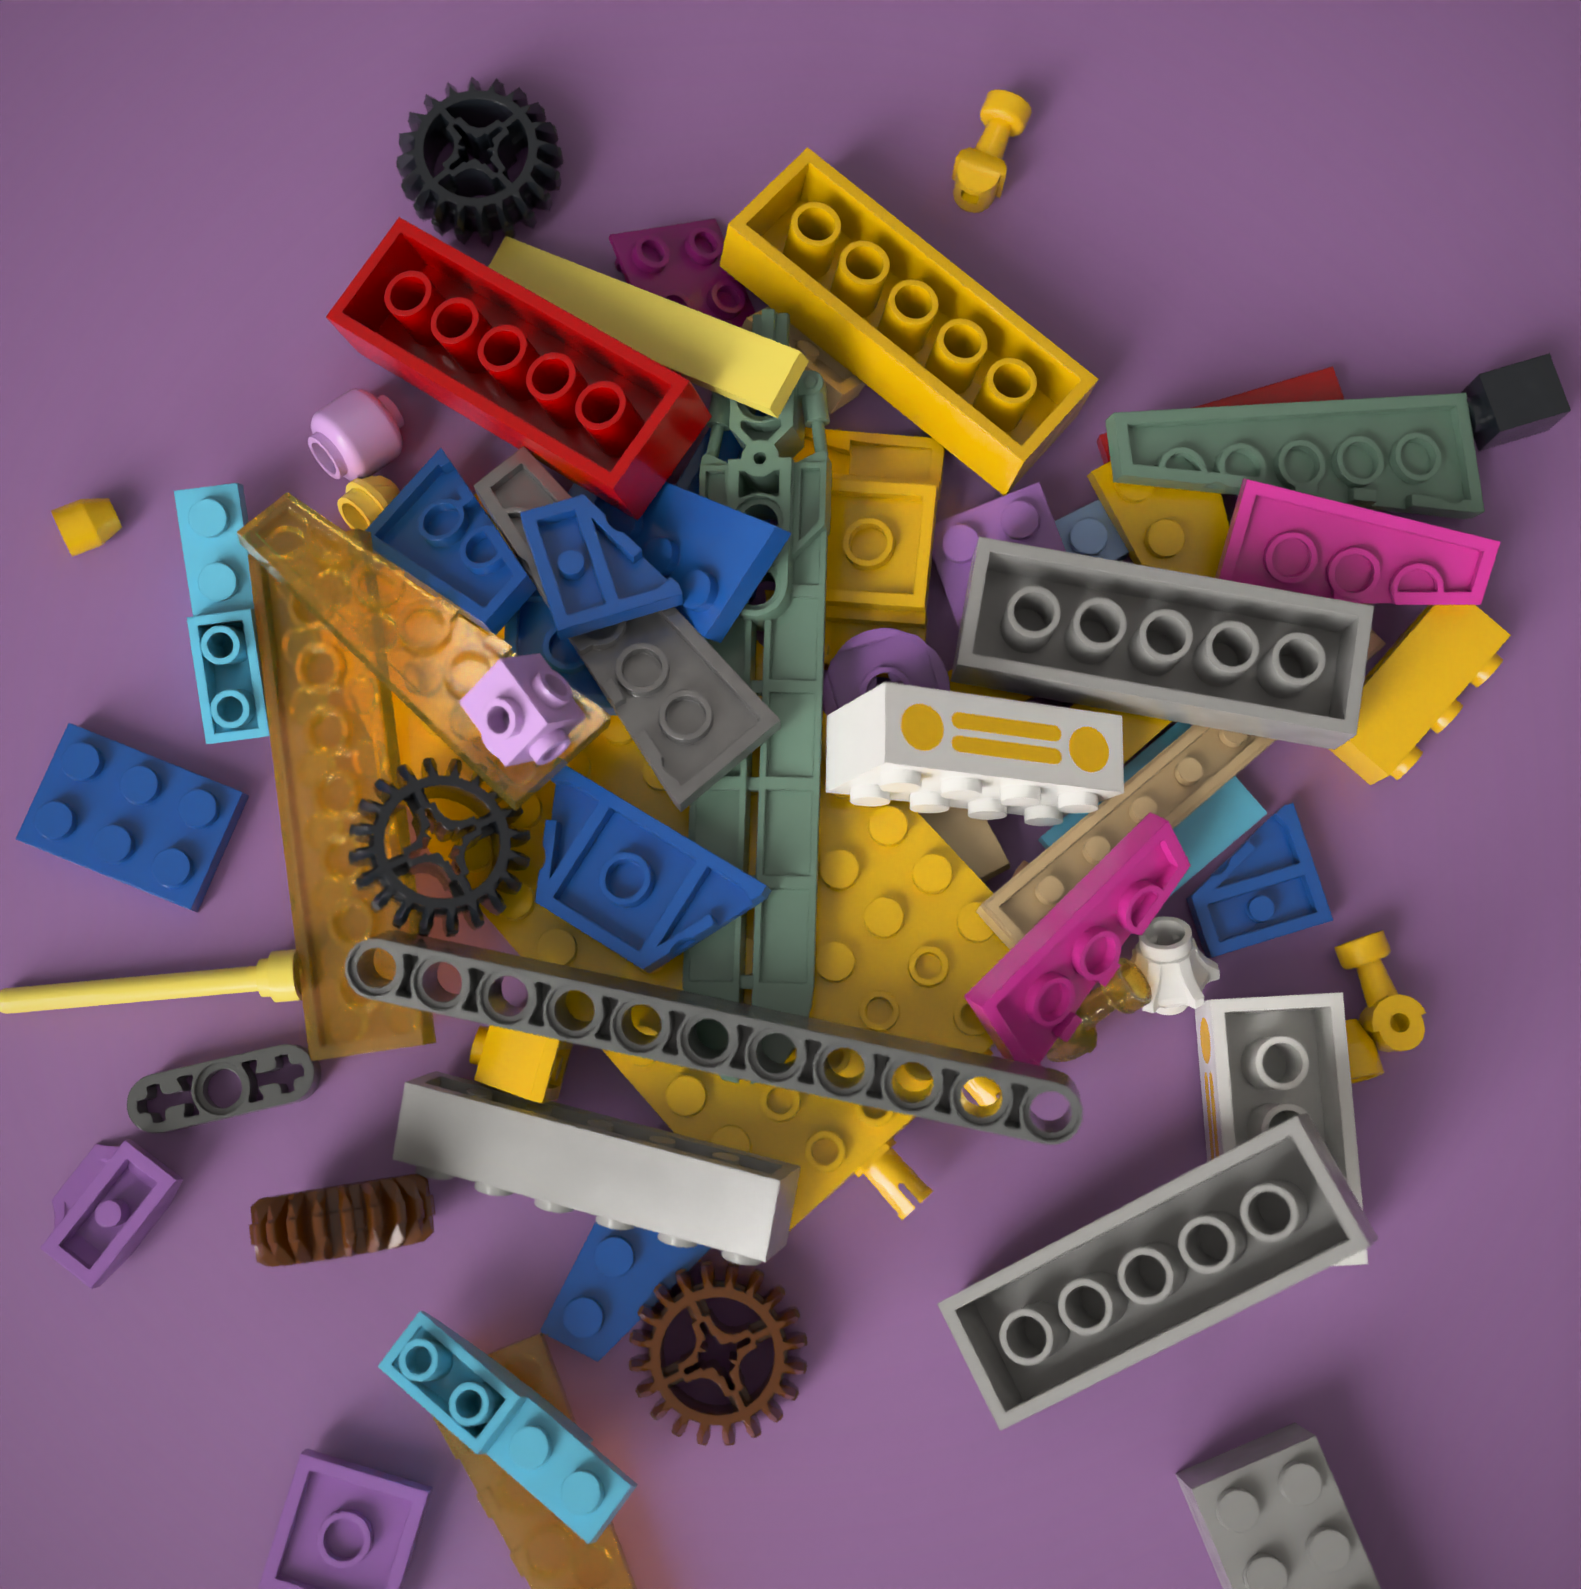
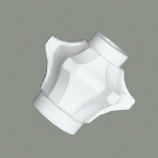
[1116,916,1220,1015]

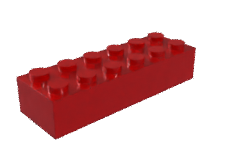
[326,217,712,521]

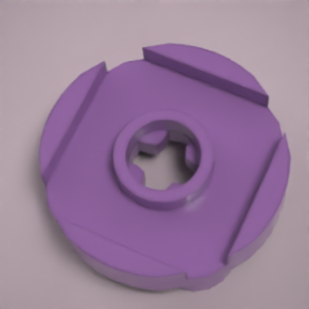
[823,628,950,715]

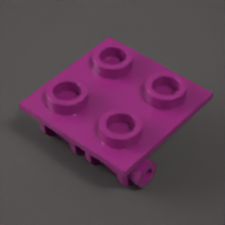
[608,218,755,328]

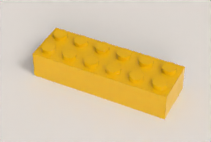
[720,147,1099,495]

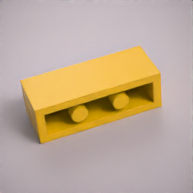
[1329,605,1511,785]

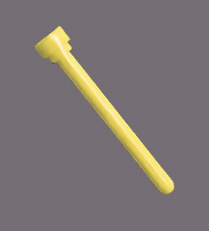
[0,949,307,1014]

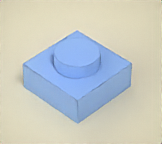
[1055,499,1129,561]

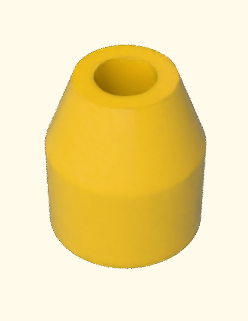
[51,498,122,557]
[1345,1019,1384,1084]

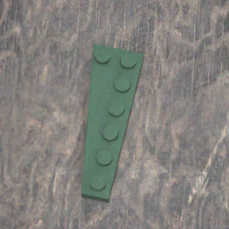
[1105,393,1485,519]

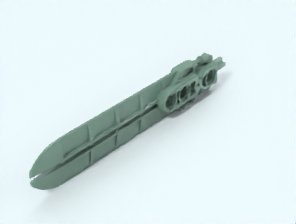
[683,309,832,1084]

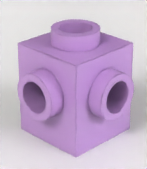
[459,653,586,767]

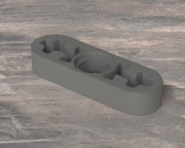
[127,1044,321,1133]

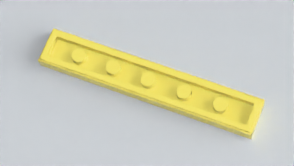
[488,236,809,418]

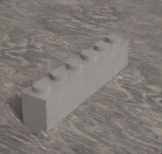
[393,1071,801,1265]

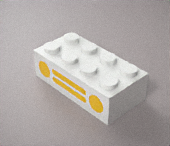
[826,682,1124,826]
[1195,992,1368,1266]

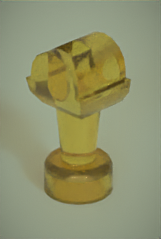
[1046,958,1152,1062]

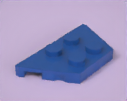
[535,761,772,974]

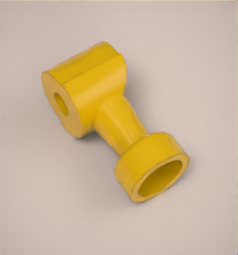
[952,89,1032,213]
[1334,930,1426,1052]

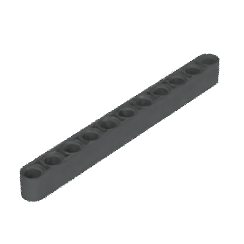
[345,930,1082,1144]

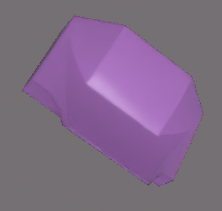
[40,1139,183,1289]

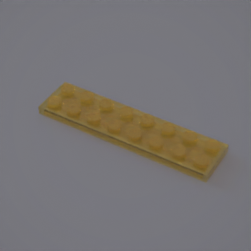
[248,528,437,1061]

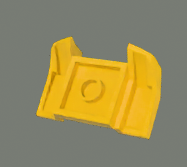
[765,427,945,678]

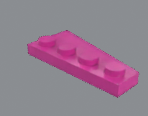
[1215,478,1501,605]
[964,812,1191,1067]

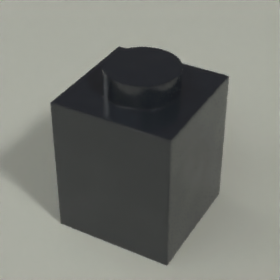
[1461,353,1571,451]

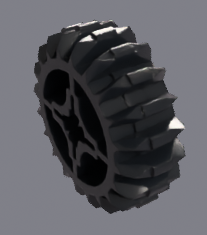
[396,77,563,247]
[348,758,530,937]

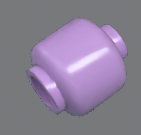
[307,388,404,481]

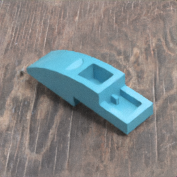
[174,483,273,744]
[377,1311,638,1544]

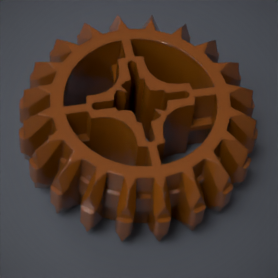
[249,1173,436,1267]
[628,1260,808,1446]

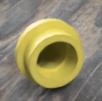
[337,475,400,536]

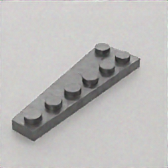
[474,446,781,812]

